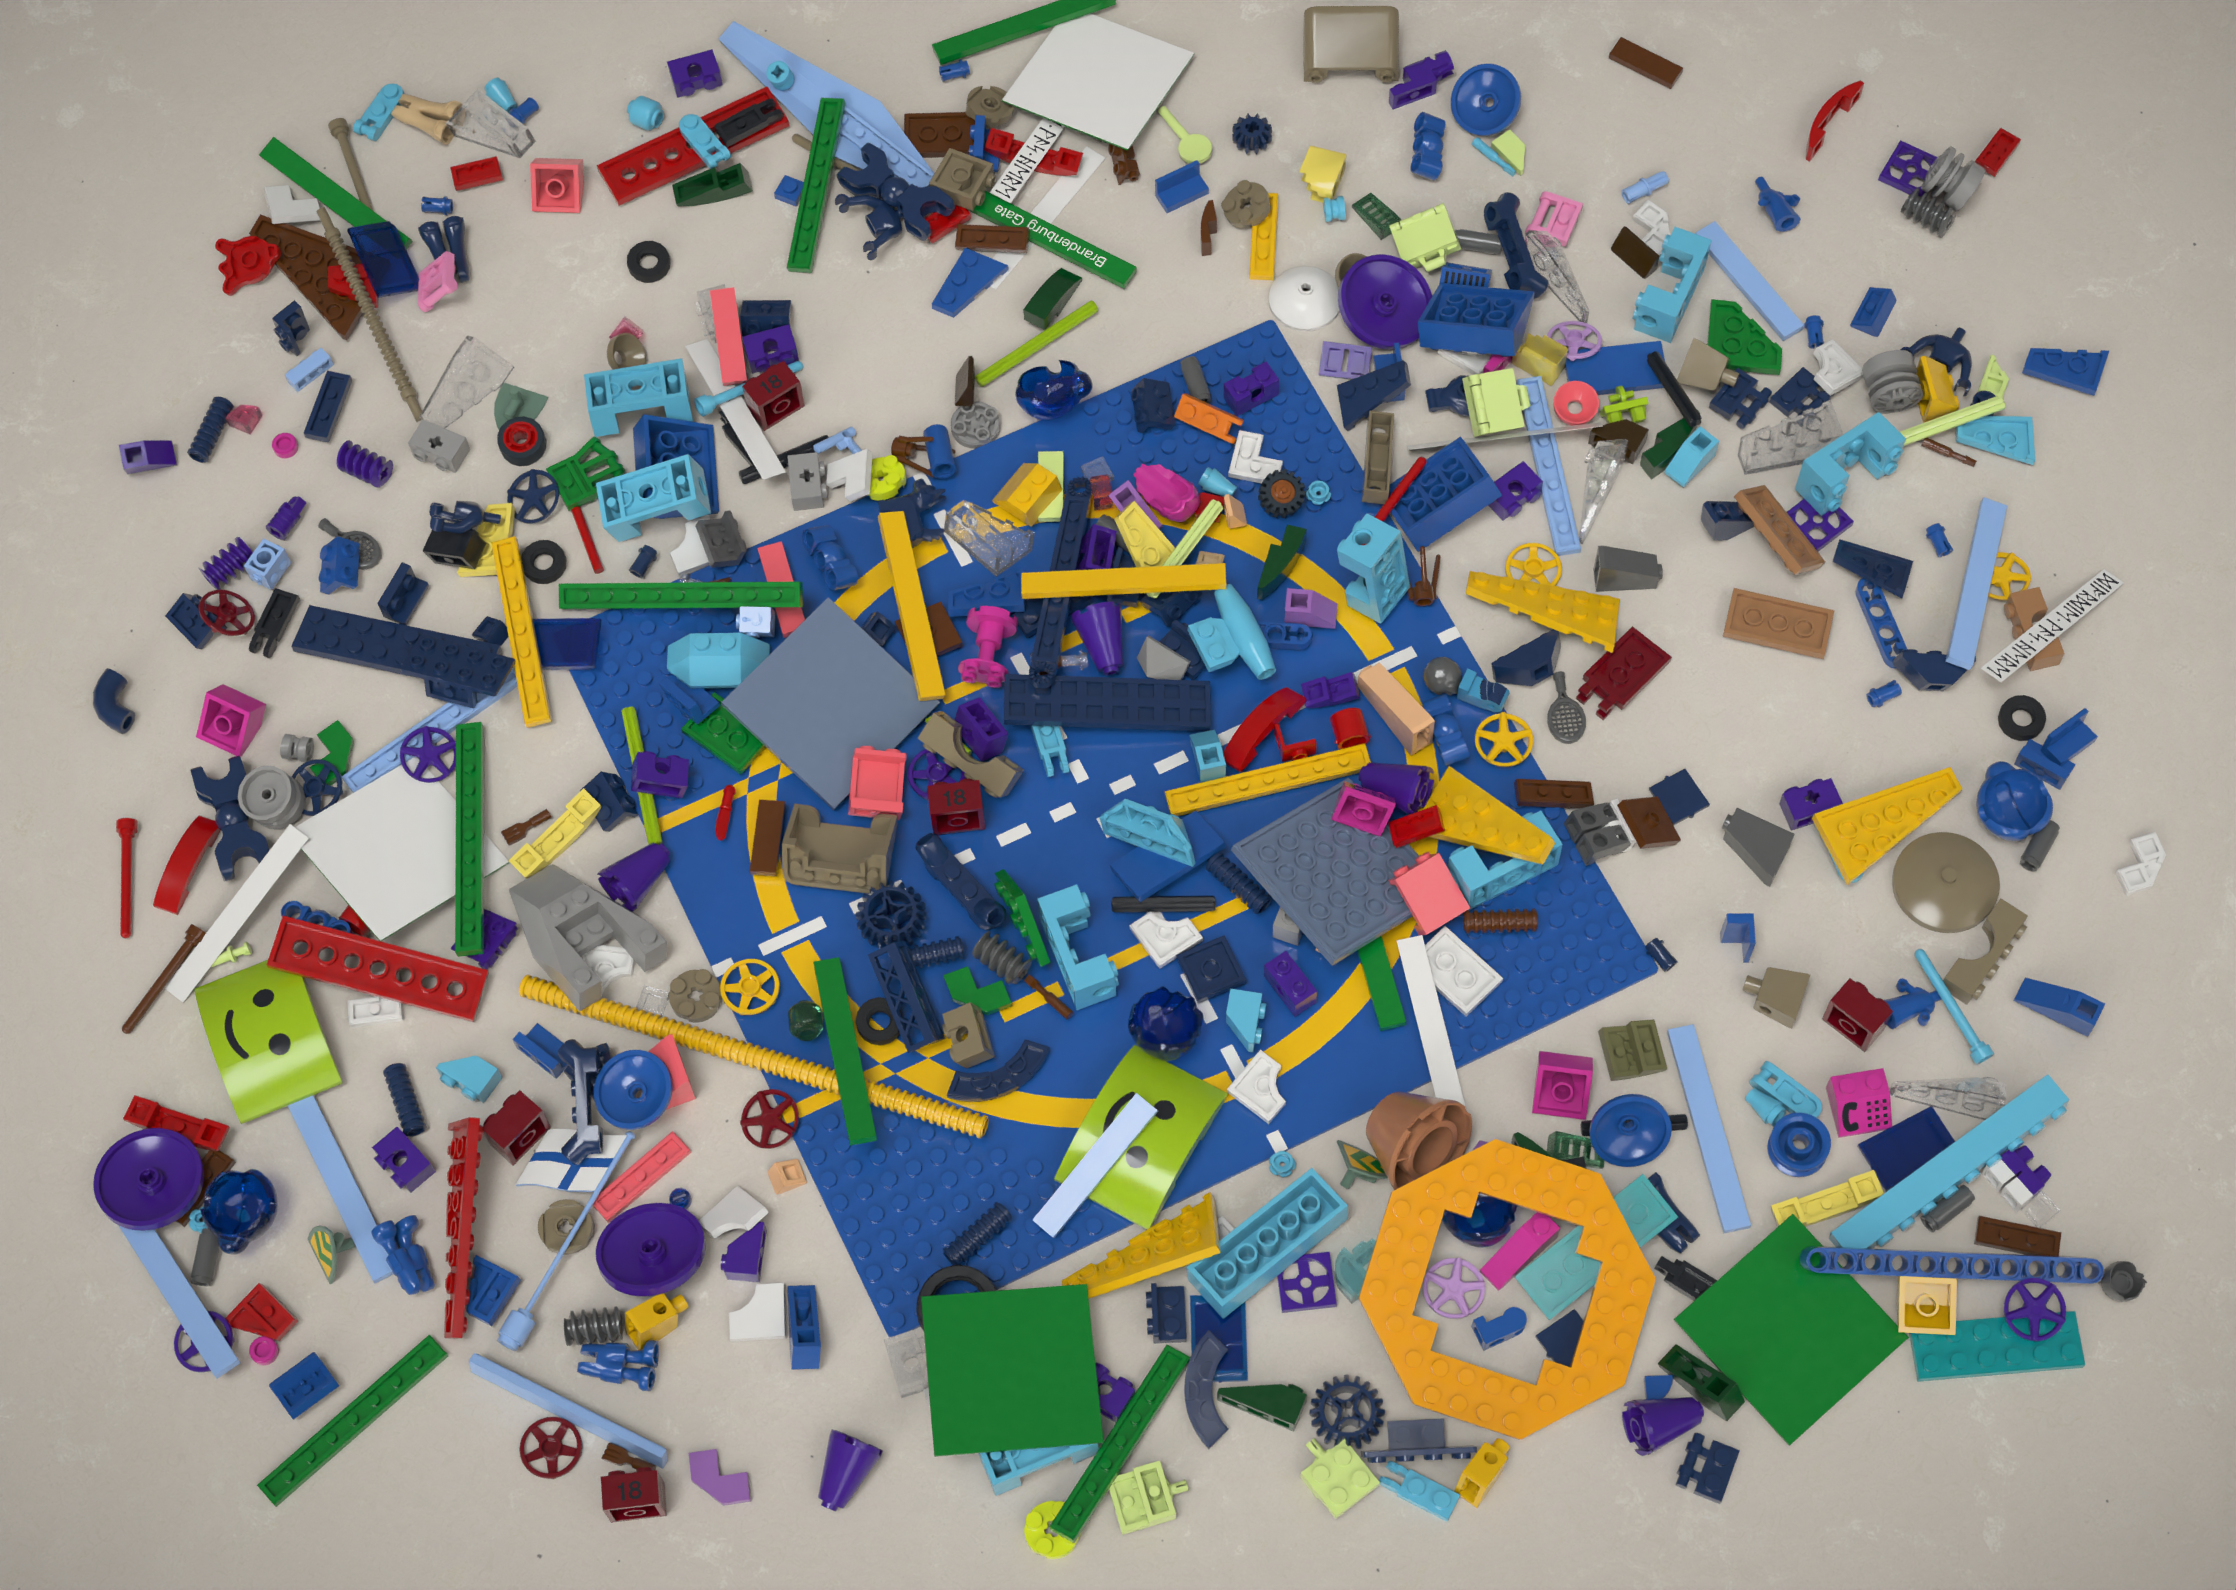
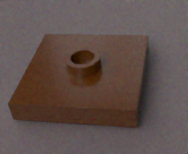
[895,601,963,657]
[1617,796,1681,849]

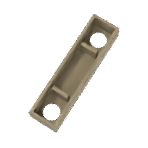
[1362,411,1394,504]

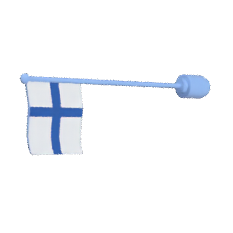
[497,1129,635,1351]

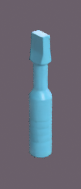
[1472,137,1516,177]

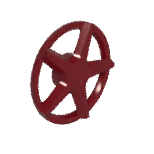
[198,590,255,636]
[740,1089,799,1149]
[519,1417,582,1479]

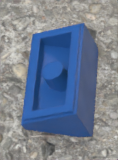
[1850,287,1897,337]

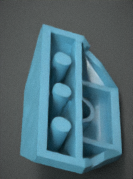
[667,633,770,688]
[1100,799,1195,867]

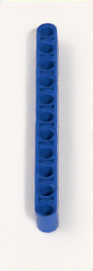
[1800,1246,2104,1284]

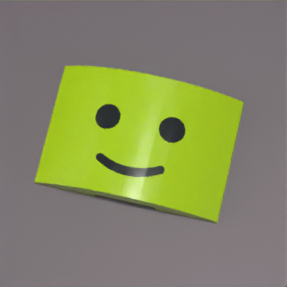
[194,949,343,1124]
[1054,1045,1228,1230]

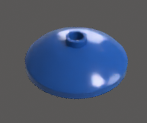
[1451,64,1521,136]
[594,1050,673,1130]
[1589,1094,1672,1167]

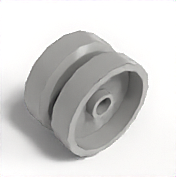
[238,766,306,830]

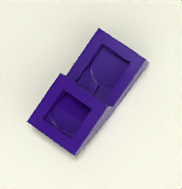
[1301,672,1360,708]

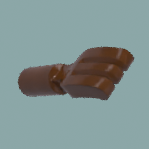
[501,809,552,845]
[601,1443,656,1470]

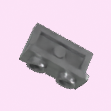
[695,510,746,568]

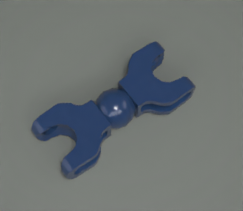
[836,143,955,241]
[191,756,269,881]

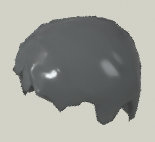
[1422,657,1462,696]
[2101,1261,2147,1302]

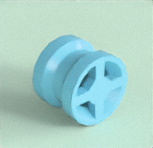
[766,61,794,91]
[1323,196,1346,222]

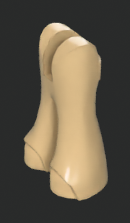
[391,94,464,145]

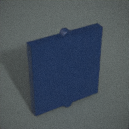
[1649,769,1710,826]
[1535,1309,1584,1367]

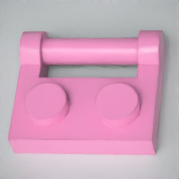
[1525,191,1583,247]
[418,251,458,312]

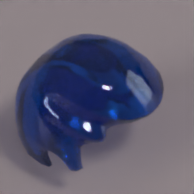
[1128,986,1204,1061]
[1442,1193,1517,1248]

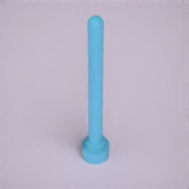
[694,361,803,417]
[1915,949,1994,1065]

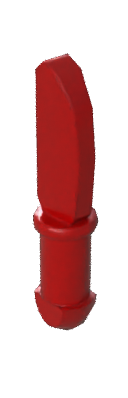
[715,784,736,841]

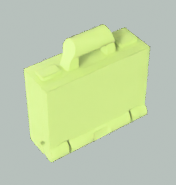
[1389,203,1461,272]
[1462,368,1531,437]

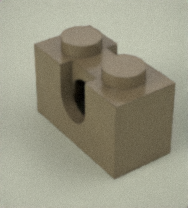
[942,1002,995,1069]

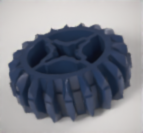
[855,880,927,949]
[1309,1374,1385,1449]

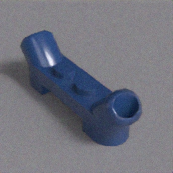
[1484,192,1549,299]
[916,833,1006,930]
[558,1039,603,1165]

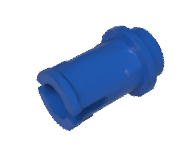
[939,59,970,82]
[508,97,539,126]
[421,196,453,215]
[1804,315,1824,349]
[1926,523,1953,557]
[1866,680,1902,707]

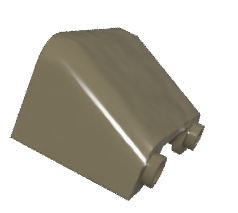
[1303,6,1399,83]
[782,804,897,894]

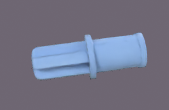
[1622,171,1669,204]

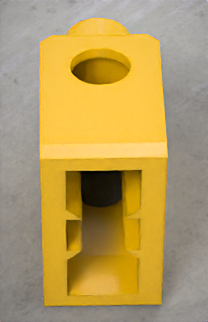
[625,1293,689,1350]
[1454,1438,1510,1508]

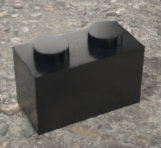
[423,529,486,569]

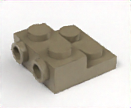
[929,148,996,211]

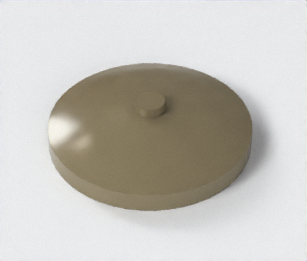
[1892,832,2000,933]

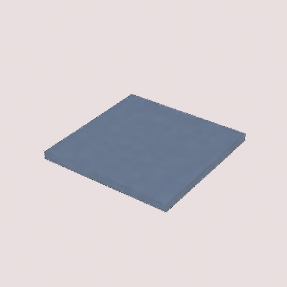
[721,597,940,811]
[1231,778,1419,966]

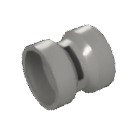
[280,734,314,762]

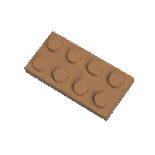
[1734,485,1826,575]
[1723,588,1834,659]

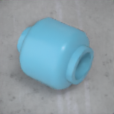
[627,96,664,131]

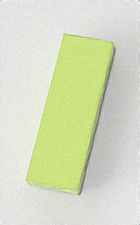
[1038,451,1064,522]

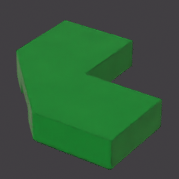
[310,720,354,786]
[943,966,1012,1015]

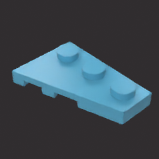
[1956,416,2035,465]

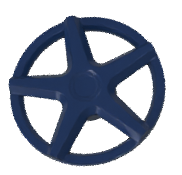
[507,469,559,524]
[292,759,343,816]

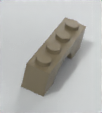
[918,711,1024,798]
[1943,898,2028,1005]

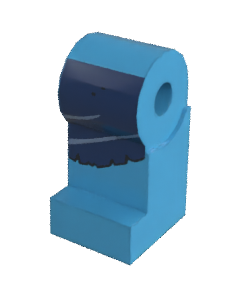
[1457,668,1510,713]

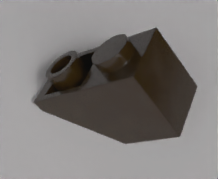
[1588,419,1649,464]

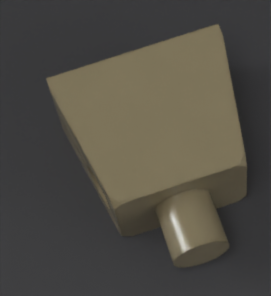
[1677,338,1740,391]
[1742,967,1810,1029]

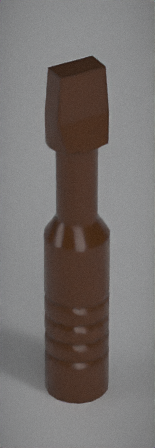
[1921,438,1977,467]
[1024,975,1074,1020]

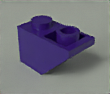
[119,440,177,474]

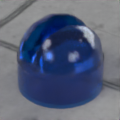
[669,1188,692,1209]

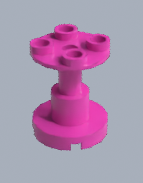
[958,606,1018,688]

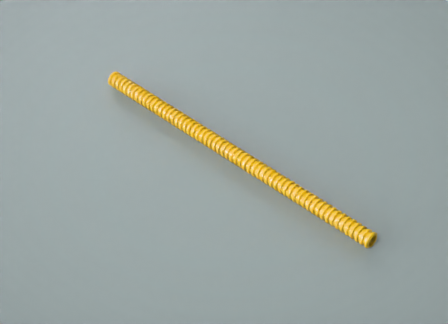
[519,974,989,1139]

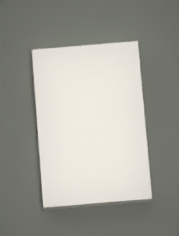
[1425,926,1503,1016]

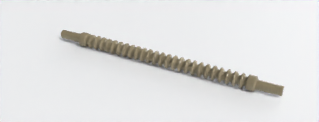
[317,207,425,422]

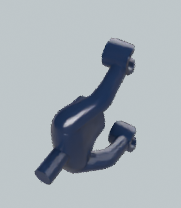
[835,194,904,261]
[1900,327,1972,397]
[429,501,501,534]

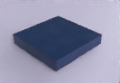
[1176,935,1246,1003]

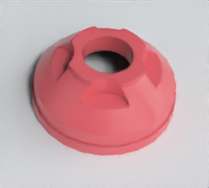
[1553,381,1599,426]

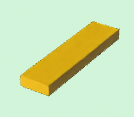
[1249,193,1278,280]

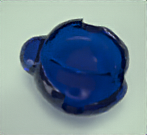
[1015,360,1093,420]
[200,1169,278,1255]

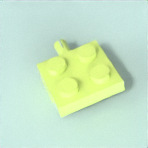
[1300,1438,1380,1519]
[1109,1460,1189,1535]

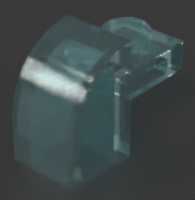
[1334,1238,1376,1304]

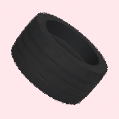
[916,1265,997,1332]

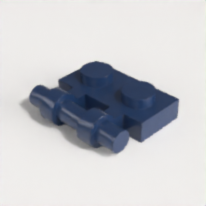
[1769,367,1835,425]
[1709,368,1772,429]
[1676,1433,1740,1504]

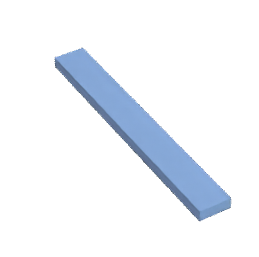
[1516,376,1581,556]
[1945,497,2007,670]
[341,666,518,793]
[1667,1024,1751,1234]
[288,1095,393,1283]
[118,1225,240,1379]
[469,1353,668,1469]

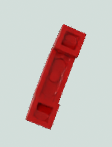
[1806,80,1864,162]
[984,128,1083,176]
[1223,687,1307,772]
[153,816,221,915]
[123,1095,230,1152]

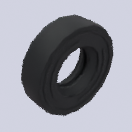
[627,241,671,283]
[521,540,566,584]
[1998,695,2046,741]
[856,997,903,1045]

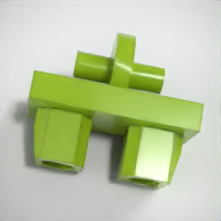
[1599,385,1649,424]

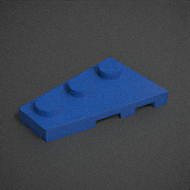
[932,248,1008,318]
[2022,348,2109,396]
[948,568,1025,617]

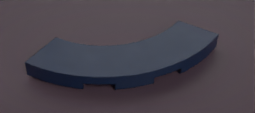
[947,1039,1050,1102]
[1184,1330,1228,1450]

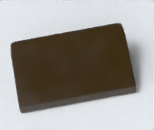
[1611,226,1660,279]
[955,356,975,406]

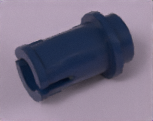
[629,545,657,579]
[1645,938,1678,972]

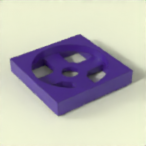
[1878,140,1937,197]
[1787,499,1854,552]
[1277,1252,1337,1313]

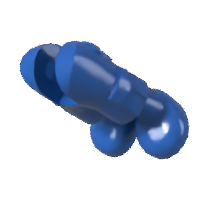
[371,1215,435,1295]
[577,1340,659,1391]

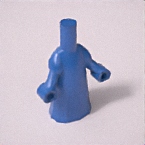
[1755,177,1801,232]
[1884,978,1942,1029]

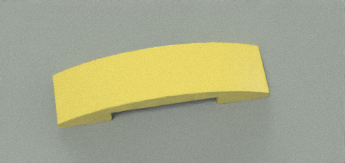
[508,788,602,879]
[1771,1170,1884,1227]

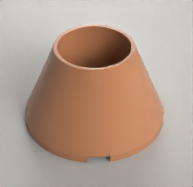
[1366,1092,1472,1190]

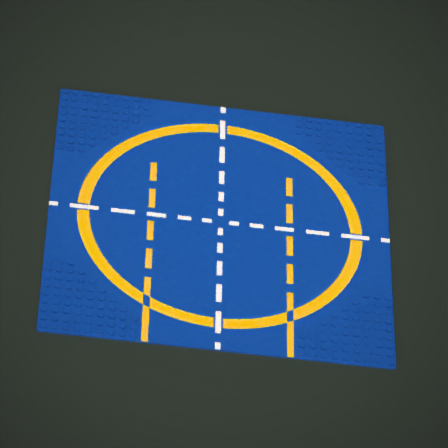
[554,320,1658,1339]

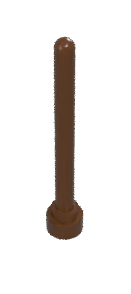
[122,924,206,1034]

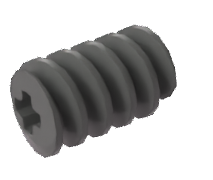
[1901,187,1956,237]
[972,931,1032,984]
[564,1306,623,1346]

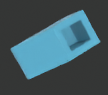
[1664,426,1719,488]
[1189,730,1226,783]
[1226,988,1266,1052]
[436,1056,502,1103]

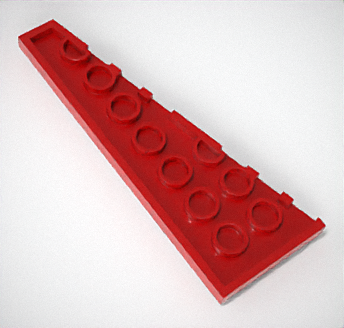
[444,1117,483,1339]

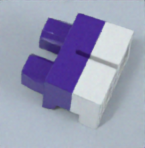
[1981,1145,2051,1213]

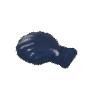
[1425,375,1470,417]

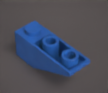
[2014,977,2105,1037]

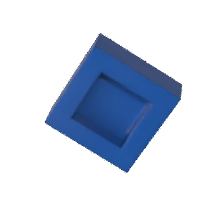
[774,175,804,207]

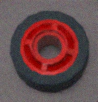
[497,416,546,466]

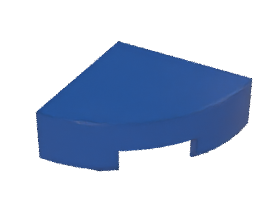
[1644,1375,1673,1399]

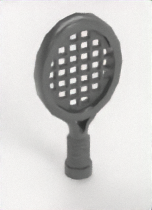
[318,518,381,570]
[1547,671,1586,744]

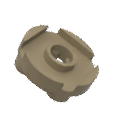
[965,86,1014,129]
[1221,180,1271,229]
[669,969,722,1023]
[538,1199,594,1255]

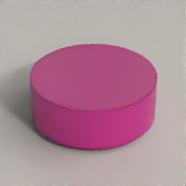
[272,433,298,459]
[249,1336,279,1365]

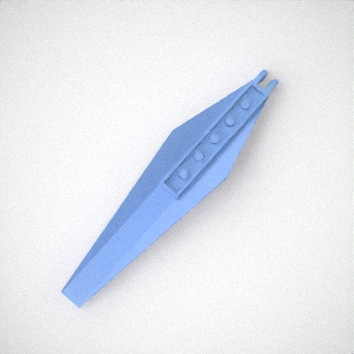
[718,21,934,187]

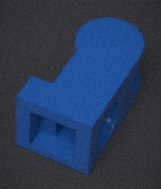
[1471,1307,1527,1351]

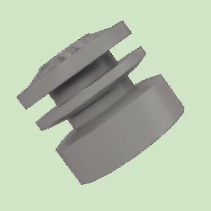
[1921,146,1986,212]
[1862,350,1924,413]

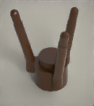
[891,435,955,478]
[1408,546,1441,606]

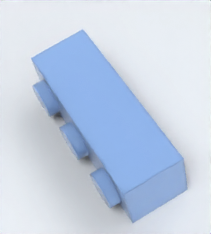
[285,348,334,392]

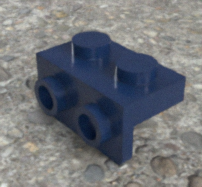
[1131,378,1175,433]
[580,771,638,832]

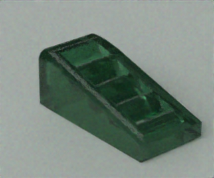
[1352,193,1401,240]
[1547,1131,1604,1169]

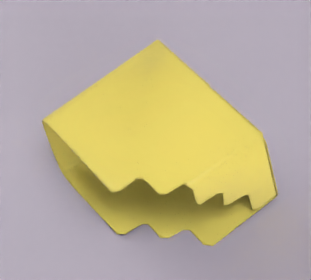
[1300,146,1347,202]
[1512,333,1568,386]

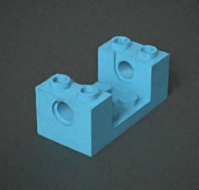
[1632,227,1712,343]
[584,358,693,437]
[1795,412,1906,516]
[596,454,711,542]
[1337,514,1410,624]
[1448,811,1563,910]
[1037,885,1119,1010]
[978,1444,1099,1496]

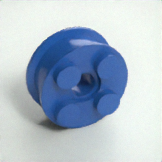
[1767,1113,1831,1177]

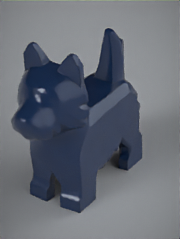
[878,478,946,548]

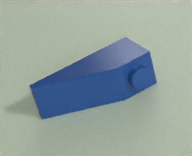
[787,1285,821,1370]

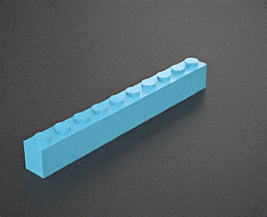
[1829,1075,2069,1262]

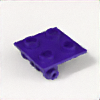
[450,909,518,970]

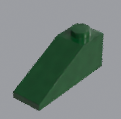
[1658,1344,1745,1421]
[1217,1384,1307,1432]

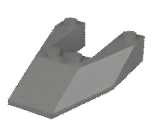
[509,864,667,1011]

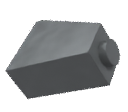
[1593,546,1663,592]
[1722,808,1795,887]

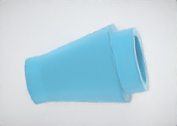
[484,78,517,114]
[1198,467,1237,497]
[1745,1088,1786,1126]

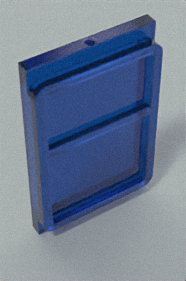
[347,221,419,298]
[533,618,602,670]
[1857,1106,1955,1192]
[1190,1295,1248,1383]

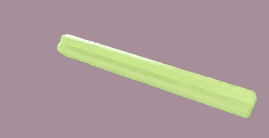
[1900,396,2005,446]
[1147,499,1223,599]

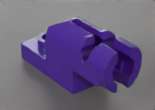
[1389,50,1454,110]

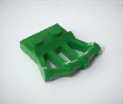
[546,436,625,511]

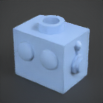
[244,538,291,590]
[736,607,775,639]

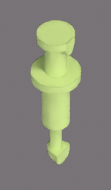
[211,942,252,967]

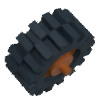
[1258,469,1306,518]

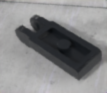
[714,98,784,147]
[248,588,300,658]

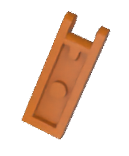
[1174,393,1244,444]

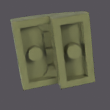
[1598,1019,1667,1081]

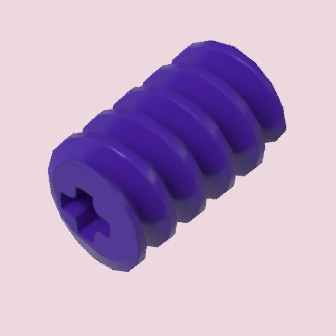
[337,440,393,487]
[199,537,253,590]

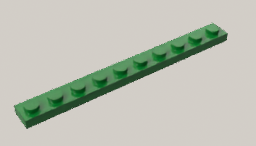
[559,582,803,609]
[455,722,484,957]

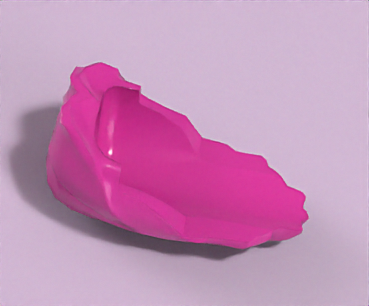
[1133,464,1200,522]

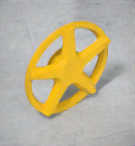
[1505,543,1562,586]
[1988,552,2031,600]
[1475,712,1533,767]
[720,959,780,1015]

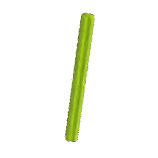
[975,300,1098,387]
[622,706,662,844]

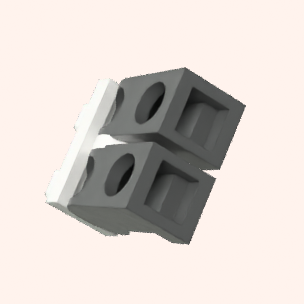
[1563,799,1637,866]

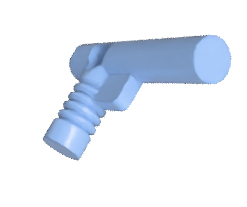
[814,427,862,454]

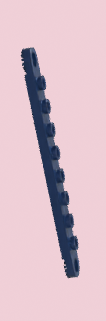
[1029,476,1093,688]

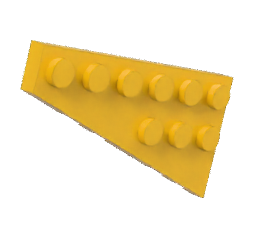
[1466,571,1620,653]
[1423,766,1555,865]
[1812,767,1962,885]
[1062,1192,1221,1299]

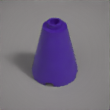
[1071,601,1123,675]
[1358,762,1434,815]
[597,843,670,912]
[1622,1397,1704,1456]
[818,1429,883,1511]

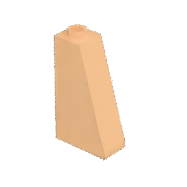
[1357,662,1435,756]

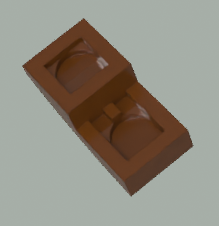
[1201,200,1217,256]

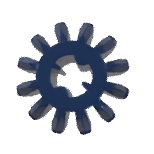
[1232,113,1272,155]

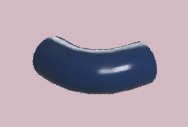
[93,668,135,734]

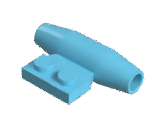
[1187,584,1276,680]

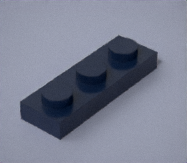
[304,370,352,443]

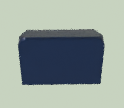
[861,611,896,647]
[472,616,509,647]

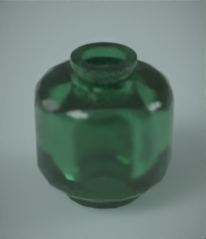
[788,1000,824,1041]

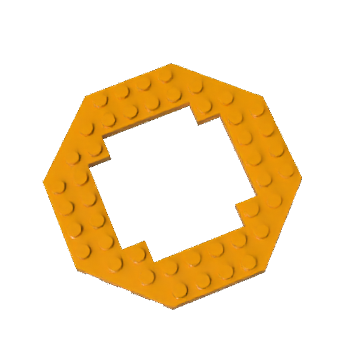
[1358,1139,1656,1440]

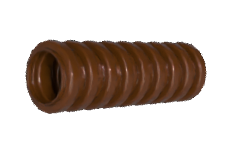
[1463,908,1538,933]

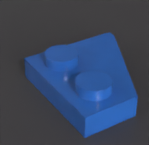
[466,1255,521,1327]

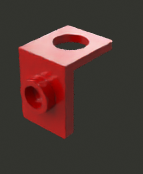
[1274,724,1317,762]

